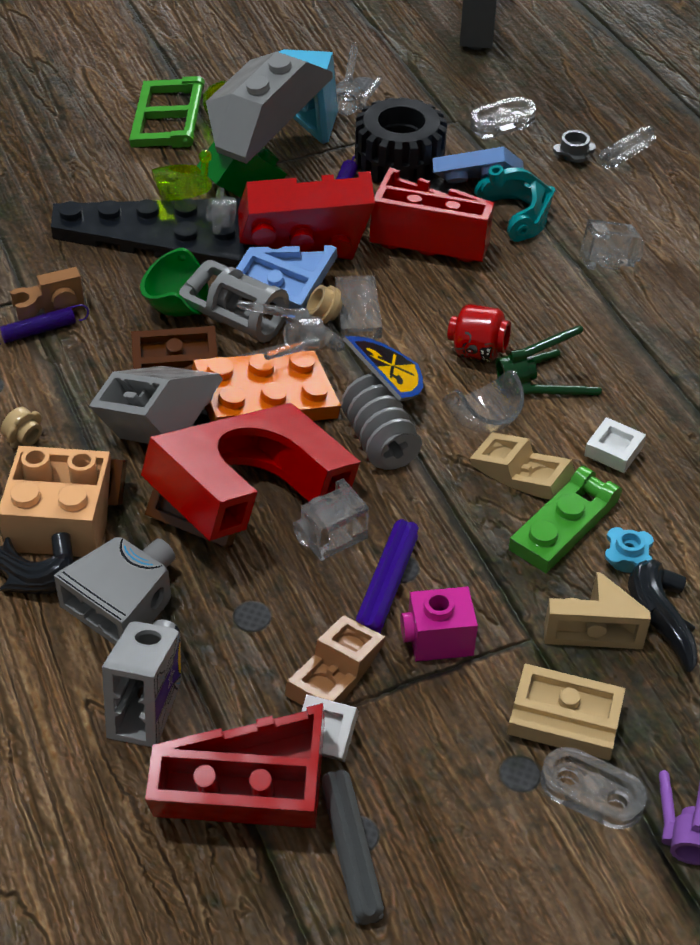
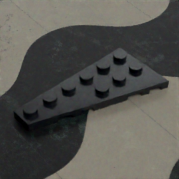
[51,197,276,266]

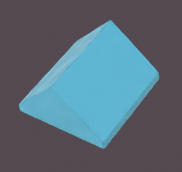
[279,49,338,144]

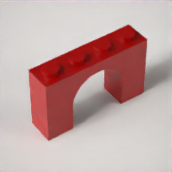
[141,403,361,541]

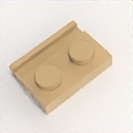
[507,663,625,760]

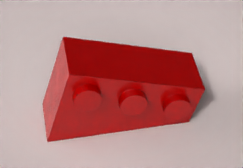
[369,167,494,262]
[238,171,375,260]

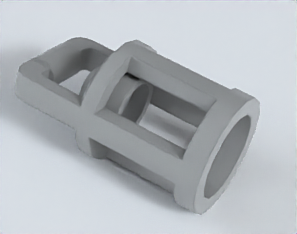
[179,260,289,343]

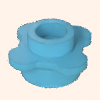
[605,527,654,573]

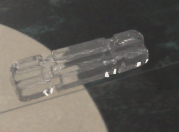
[599,126,657,169]

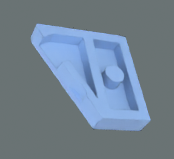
[432,146,524,183]
[236,245,338,314]

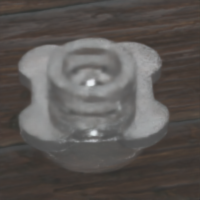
[206,187,236,234]

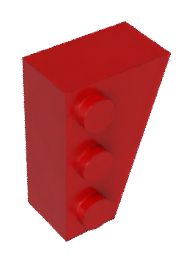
[145,703,325,829]

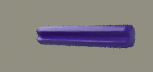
[356,519,419,633]

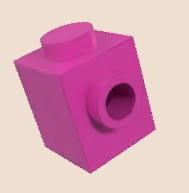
[400,586,478,662]

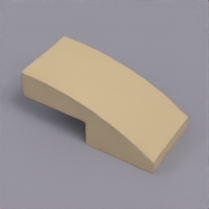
[470,432,575,500]

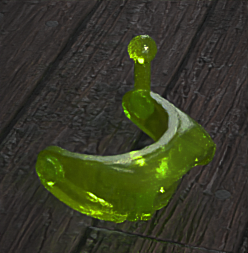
[152,150,212,201]

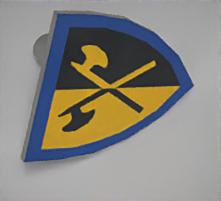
[342,336,423,401]

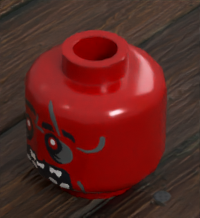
[447,304,511,361]

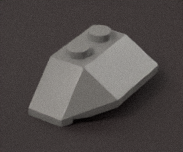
[206,52,333,164]

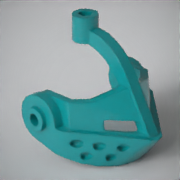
[474,165,555,242]

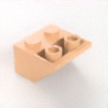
[0,446,111,557]

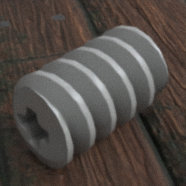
[341,373,422,470]

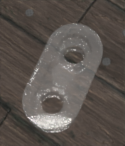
[470,97,536,139]
[540,747,647,829]

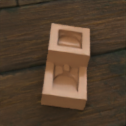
[284,615,385,706]

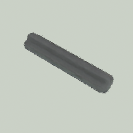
[322,770,384,925]

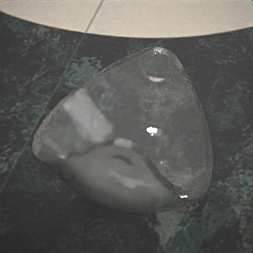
[442,370,524,433]

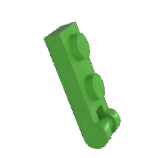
[508,465,622,573]

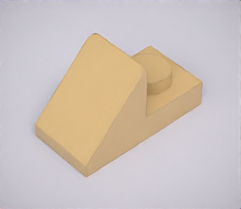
[544,572,651,649]

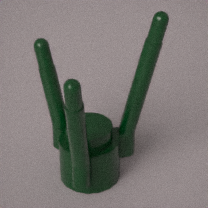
[495,325,602,397]

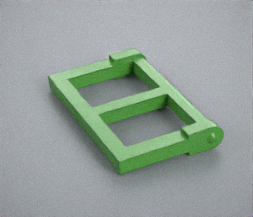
[129,76,205,148]

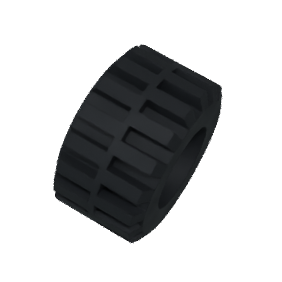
[355,97,447,183]

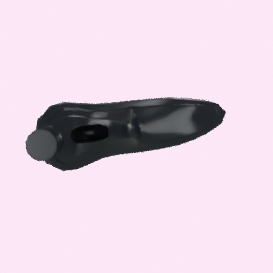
[0,532,74,594]
[628,559,698,673]

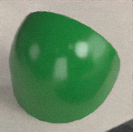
[140,248,209,317]

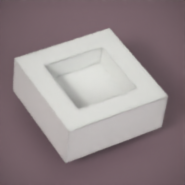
[584,417,646,473]
[301,694,359,762]

